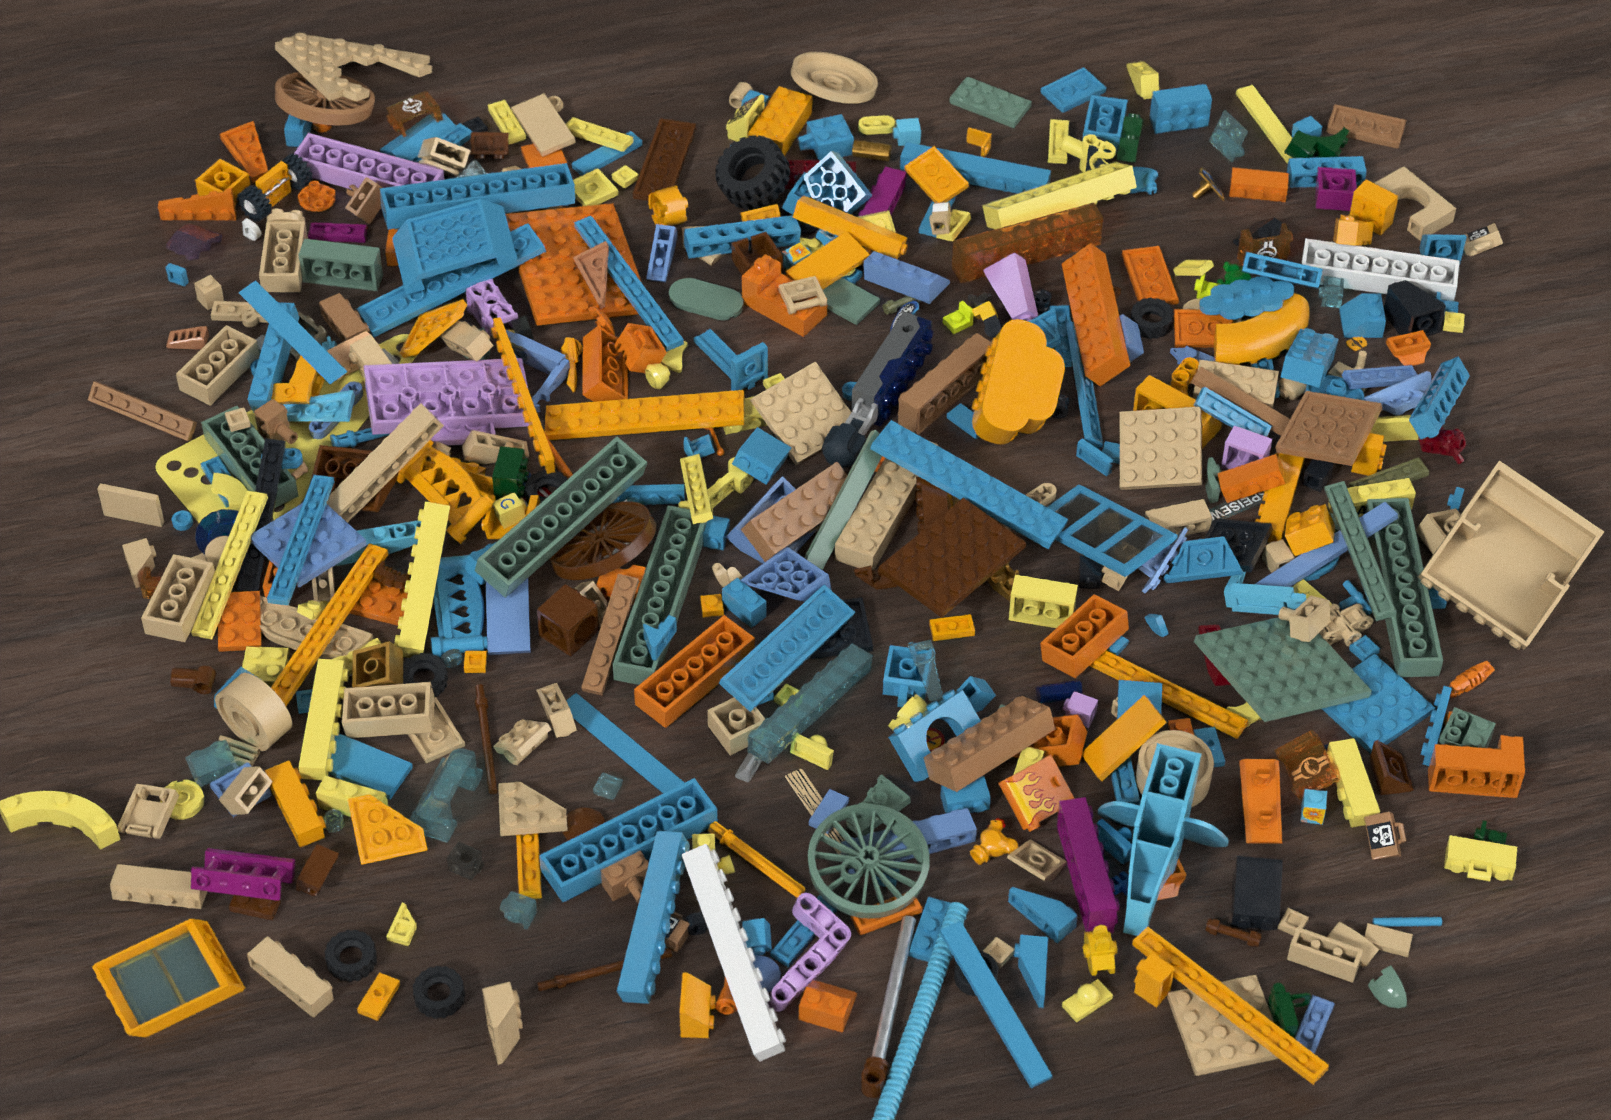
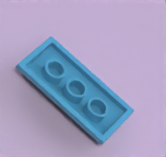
[380,112,456,160]

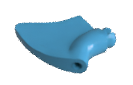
[1130,167,1158,195]

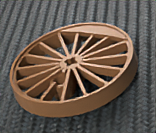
[275,72,375,125]

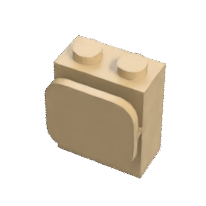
[418,137,470,177]

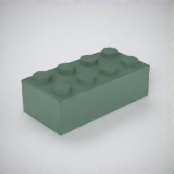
[298,239,383,291]

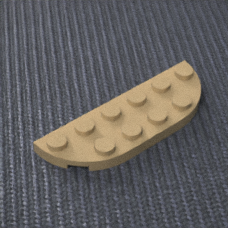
[259,596,373,660]

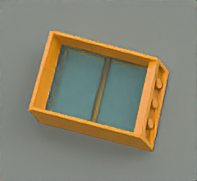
[92,918,245,1038]

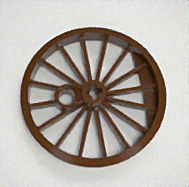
[549,501,656,580]

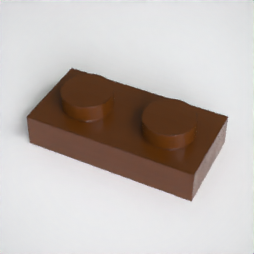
[229,895,280,921]

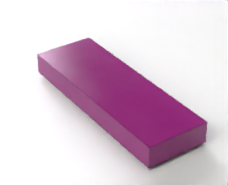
[308,222,368,243]

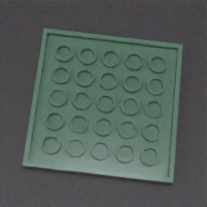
[1194,617,1372,722]

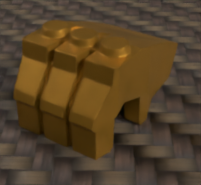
[987,561,1019,602]

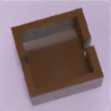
[731,232,783,275]

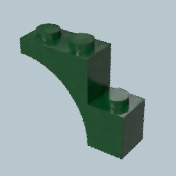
[1117,113,1144,163]
[1284,127,1350,158]

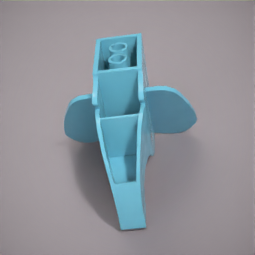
[1097,743,1229,936]

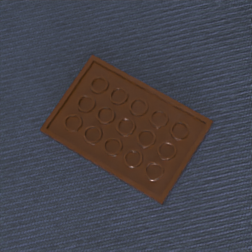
[879,498,1026,618]

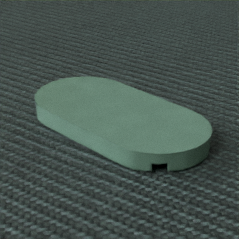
[669,278,744,320]

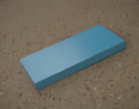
[328,733,413,800]

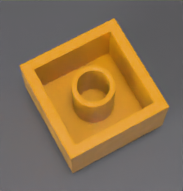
[195,159,251,204]
[1349,179,1398,235]
[1285,504,1335,556]

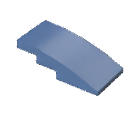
[486,578,531,655]

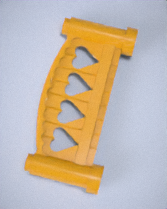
[397,439,494,544]

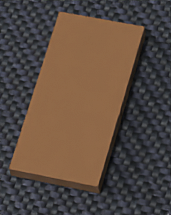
[1326,104,1407,149]

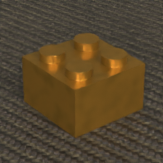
[352,641,403,688]

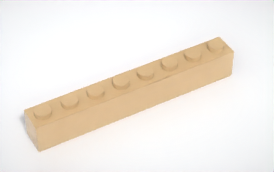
[327,404,444,523]

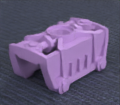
[466,279,518,336]

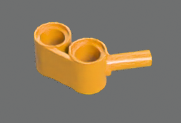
[1170,357,1199,396]

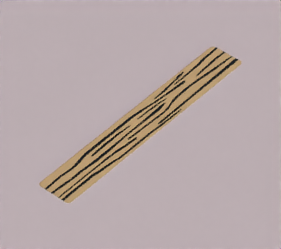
[785,769,845,854]

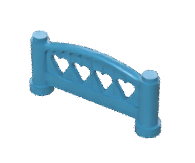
[431,555,488,658]

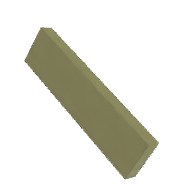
[1349,457,1429,488]

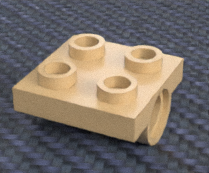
[493,720,551,765]

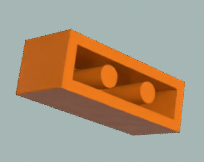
[1229,168,1289,202]
[1218,454,1285,503]

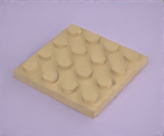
[751,362,852,465]
[1120,407,1202,490]
[1167,975,1279,1076]

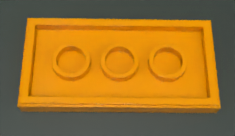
[786,231,870,290]
[1082,695,1166,781]

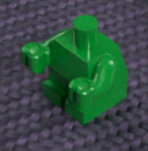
[1216,262,1252,285]

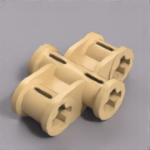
[1319,603,1373,647]

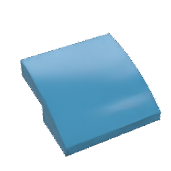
[1117,680,1162,719]

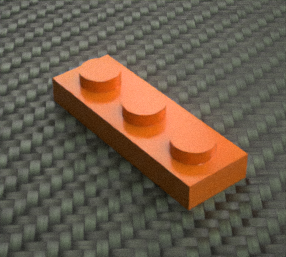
[851,892,922,935]

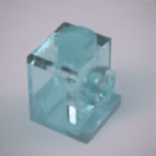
[500,891,537,930]

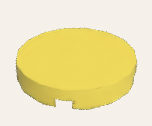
[160,780,205,820]

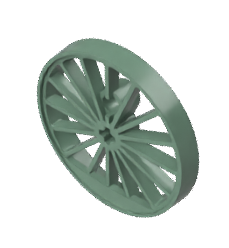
[808,804,930,918]

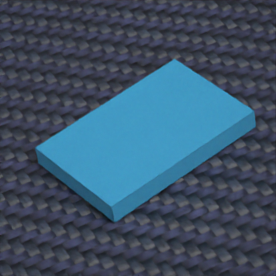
[1041,67,1106,113]

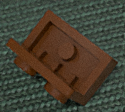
[470,132,509,159]

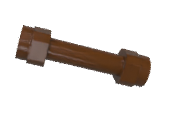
[1205,918,1262,947]

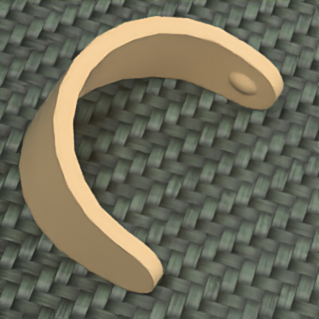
[712,563,743,588]

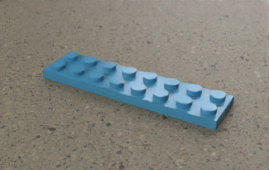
[719,585,855,712]

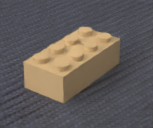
[259,221,308,292]
[176,325,260,406]
[1193,360,1279,409]
[141,554,215,642]
[342,682,435,738]

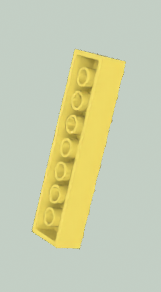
[982,162,1137,233]

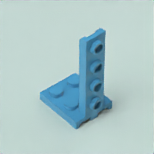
[693,329,768,391]

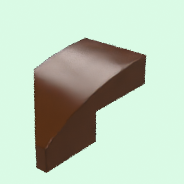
[854,565,897,590]

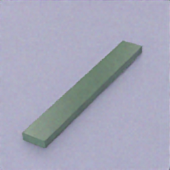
[804,430,882,570]
[1324,481,1397,621]

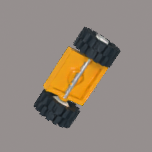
[237,153,313,222]

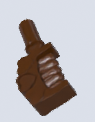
[374,561,411,589]

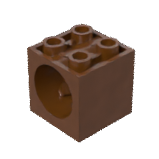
[537,584,599,657]

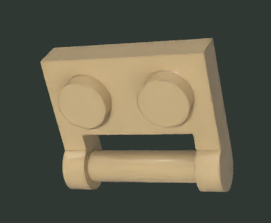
[779,276,827,315]

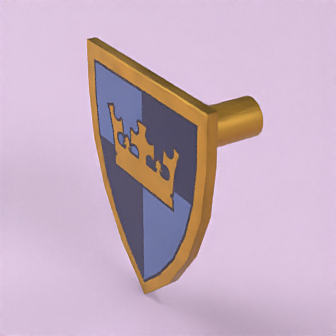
[1192,168,1225,201]

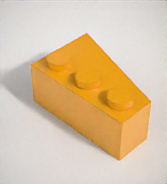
[1333,215,1374,246]

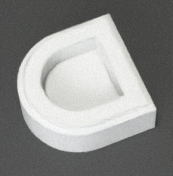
[242,218,262,241]

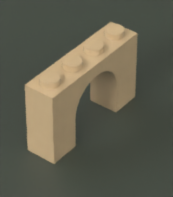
[1374,166,1456,241]

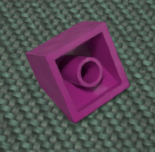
[1315,167,1357,211]

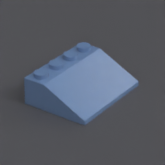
[726,476,817,563]

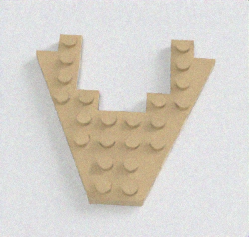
[275,33,432,102]

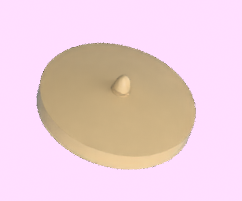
[791,52,878,103]

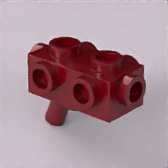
[1418,427,1466,464]

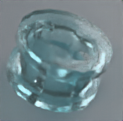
[323,810,344,832]

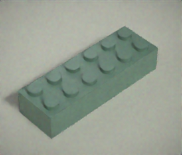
[201,406,298,508]

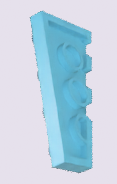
[283,390,355,422]

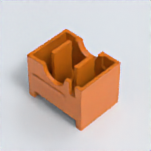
[614,323,667,373]
[597,565,646,605]

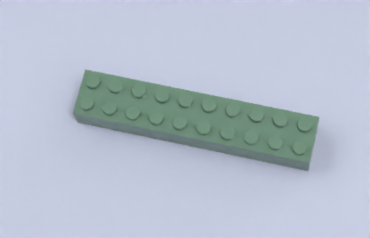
[475,437,647,598]
[1364,498,1443,677]
[613,505,707,685]

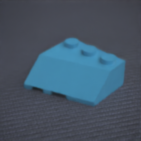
[804,151,873,214]

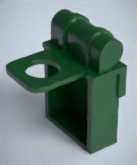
[1268,983,1311,1038]

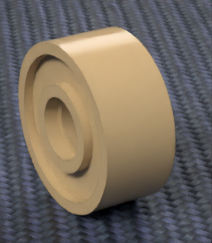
[215,673,292,751]
[1136,730,1214,807]

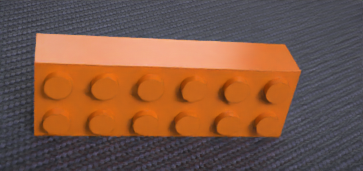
[634,615,755,728]

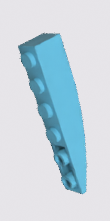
[333,521,421,567]

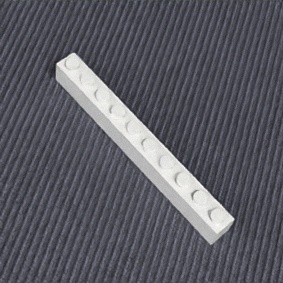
[681,844,786,1061]

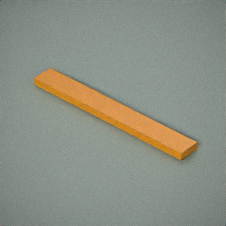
[1089,650,1248,739]

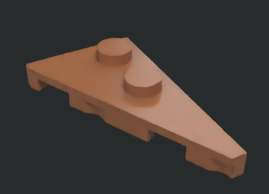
[573,241,609,309]

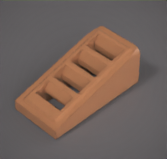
[167,326,209,350]

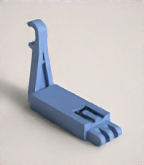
[506,330,570,412]

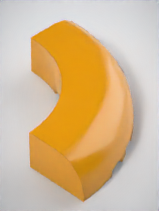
[1214,294,1309,365]

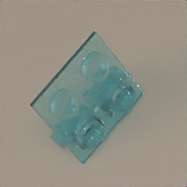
[1209,110,1248,162]

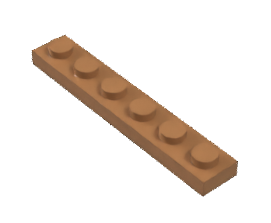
[88,381,197,441]
[581,574,639,696]

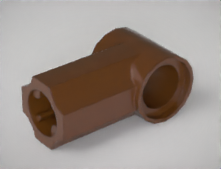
[170,666,216,694]

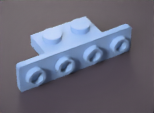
[1364,371,1432,415]
[1138,527,1188,593]

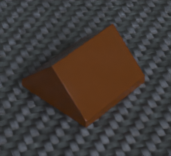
[1370,740,1414,795]

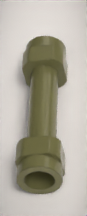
[883,296,921,315]

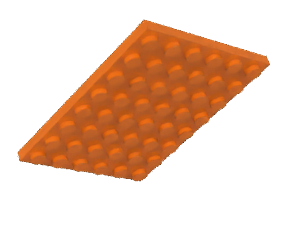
[505,203,642,325]

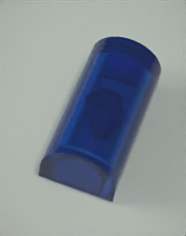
[1035,680,1083,703]

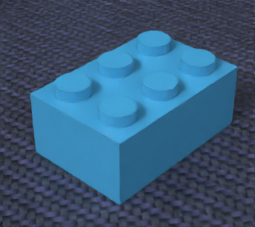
[1149,84,1212,133]
[1082,95,1128,153]

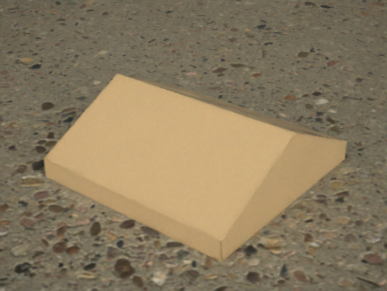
[1007,839,1067,882]

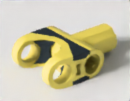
[1061,135,1116,172]

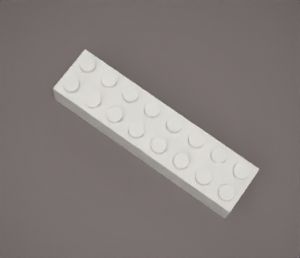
[1301,239,1459,301]

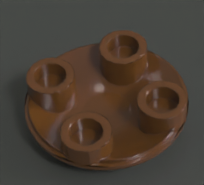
[562,808,605,841]

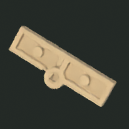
[211,301,268,327]

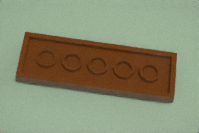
[633,118,696,201]

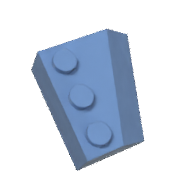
[740,547,832,602]

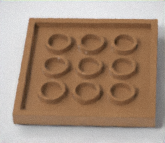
[1275,391,1382,466]

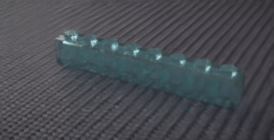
[747,644,873,764]

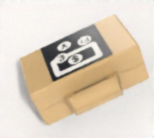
[1464,223,1503,256]

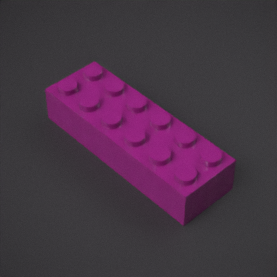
[1057,797,1120,934]

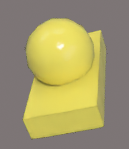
[790,733,834,770]
[1062,979,1113,1023]

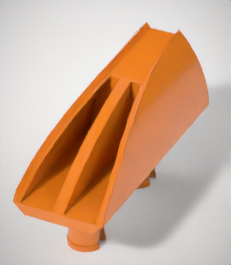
[1239,759,1282,844]

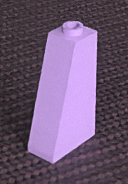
[984,253,1038,321]

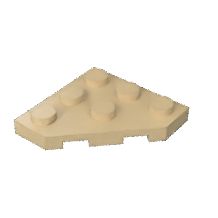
[498,782,567,836]

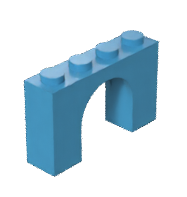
[888,689,981,782]

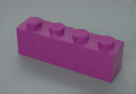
[858,167,907,217]

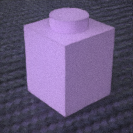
[1063,691,1098,728]

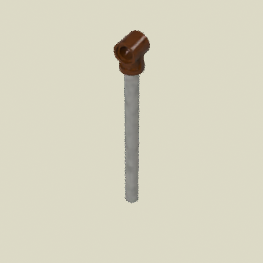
[861,916,916,1098]

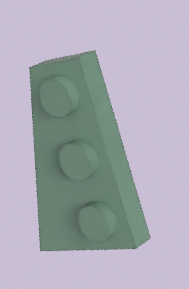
[846,774,911,836]

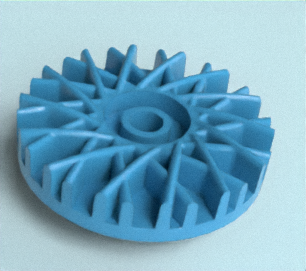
[1305,375,1365,400]

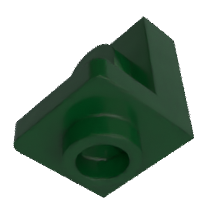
[1473,820,1507,845]

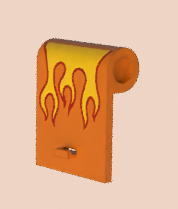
[998,755,1075,832]

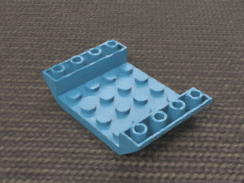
[392,199,518,295]

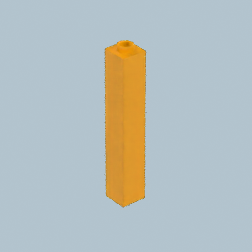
[793,196,908,259]

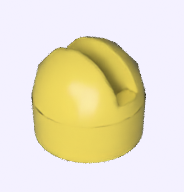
[718,855,735,875]

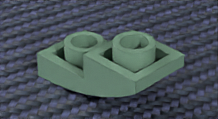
[1205,457,1221,503]

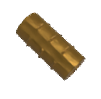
[852,140,892,161]

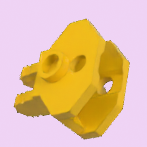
[1083,925,1117,976]

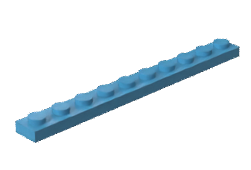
[574,216,684,351]

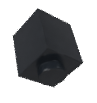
[1302,459,1334,492]
[1078,556,1101,589]

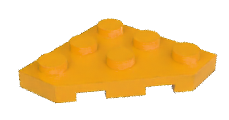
[399,299,467,358]
[348,794,427,865]

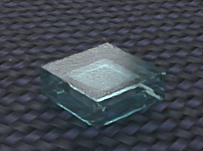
[593,772,623,800]

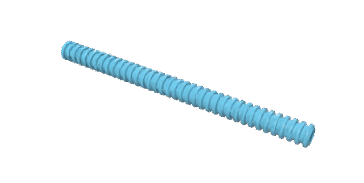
[872,902,968,1120]

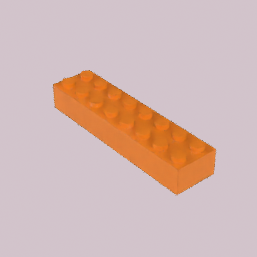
[1062,243,1130,386]

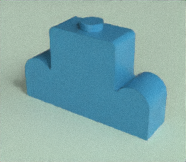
[1241,252,1323,289]

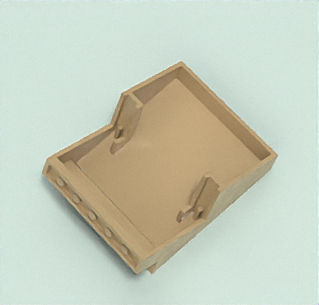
[1418,461,1604,650]

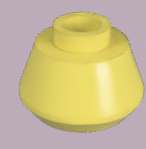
[645,364,670,389]

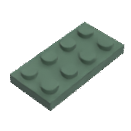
[950,77,1031,128]

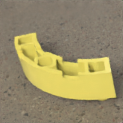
[0,791,120,849]

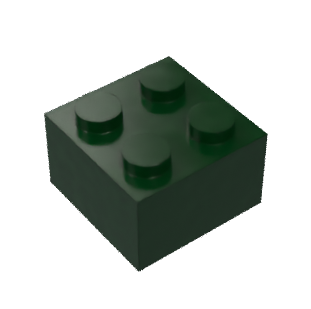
[492,446,530,500]

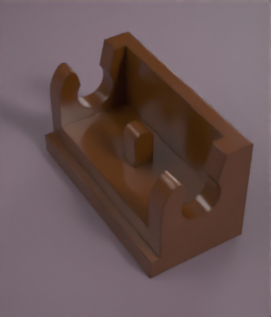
[296,844,339,896]

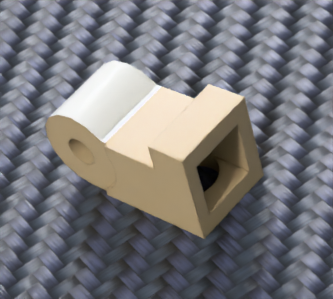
[930,202,951,235]

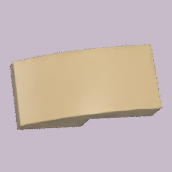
[1327,922,1379,967]

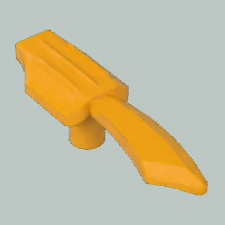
[561,337,579,392]

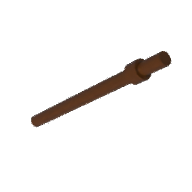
[475,684,498,794]
[537,948,672,992]

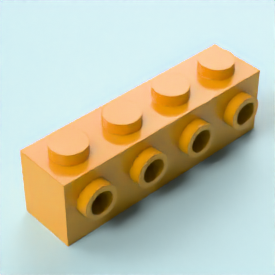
[265,761,326,848]

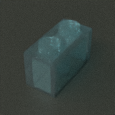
[185,739,239,787]

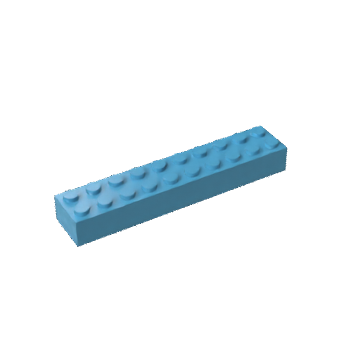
[380,163,575,229]

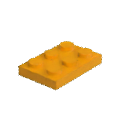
[904,146,969,203]

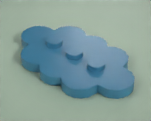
[1199,276,1294,320]

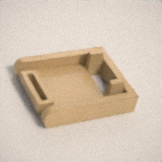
[117,784,179,839]

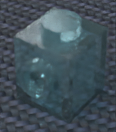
[1318,276,1344,308]

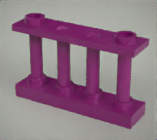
[191,848,295,901]

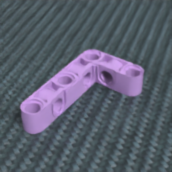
[768,893,851,1012]

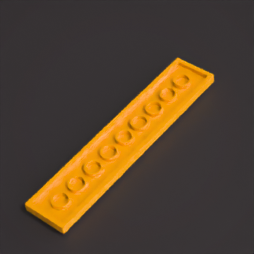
[544,390,745,440]

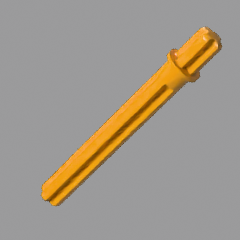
[708,821,806,898]

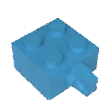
[798,114,854,161]
[883,645,932,707]

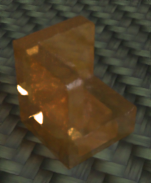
[140,567,162,599]

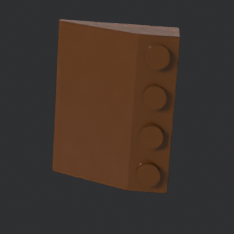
[309,445,399,512]

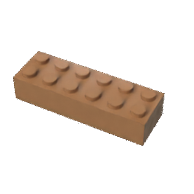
[898,333,991,435]
[741,462,848,562]
[923,696,1055,792]

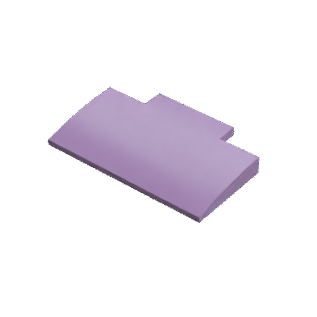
[363,358,529,446]

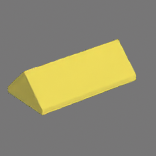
[1370,415,1418,442]

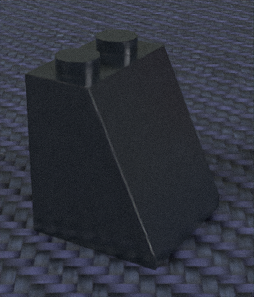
[1384,280,1446,337]
[1231,856,1283,931]

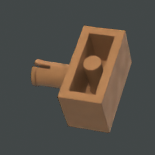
[345,177,383,224]
[254,399,298,444]
[601,851,649,904]

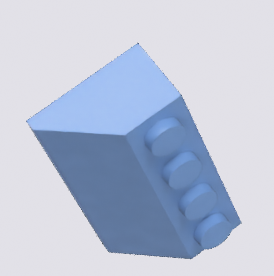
[864,251,950,304]

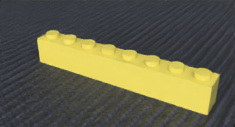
[394,502,450,658]

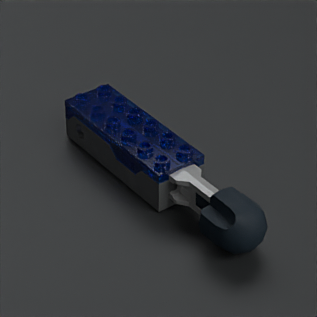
[822,311,934,468]

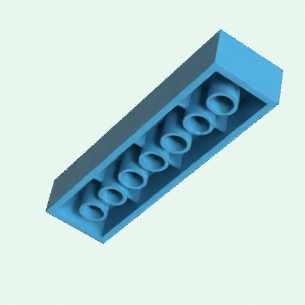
[539,778,717,902]

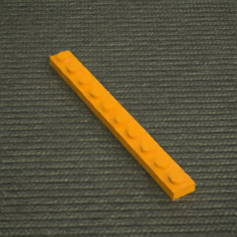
[491,317,555,474]
[271,543,388,706]
[1132,927,1329,1085]

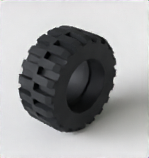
[715,135,790,210]

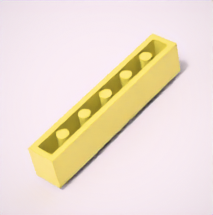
[299,659,349,780]

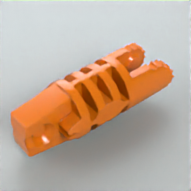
[1449,661,1495,698]

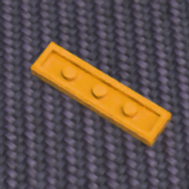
[516,833,542,900]

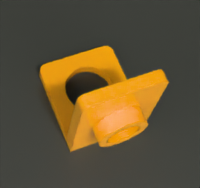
[967,128,992,157]

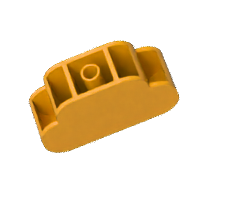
[972,319,1065,445]

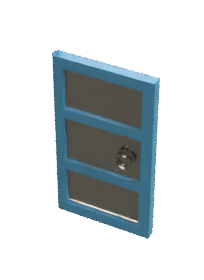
[1047,484,1178,577]

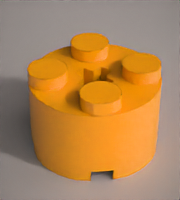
[648,185,688,226]

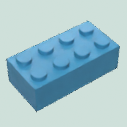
[1281,328,1339,388]

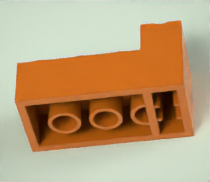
[742,254,827,337]
[1428,735,1525,798]

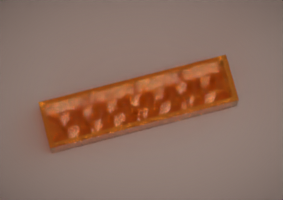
[952,202,1103,283]

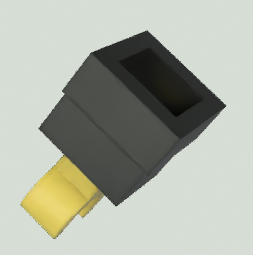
[508,316,534,341]

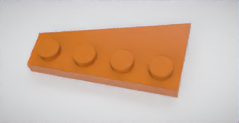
[220,121,268,183]
[158,188,237,220]

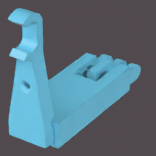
[1224,572,1306,615]

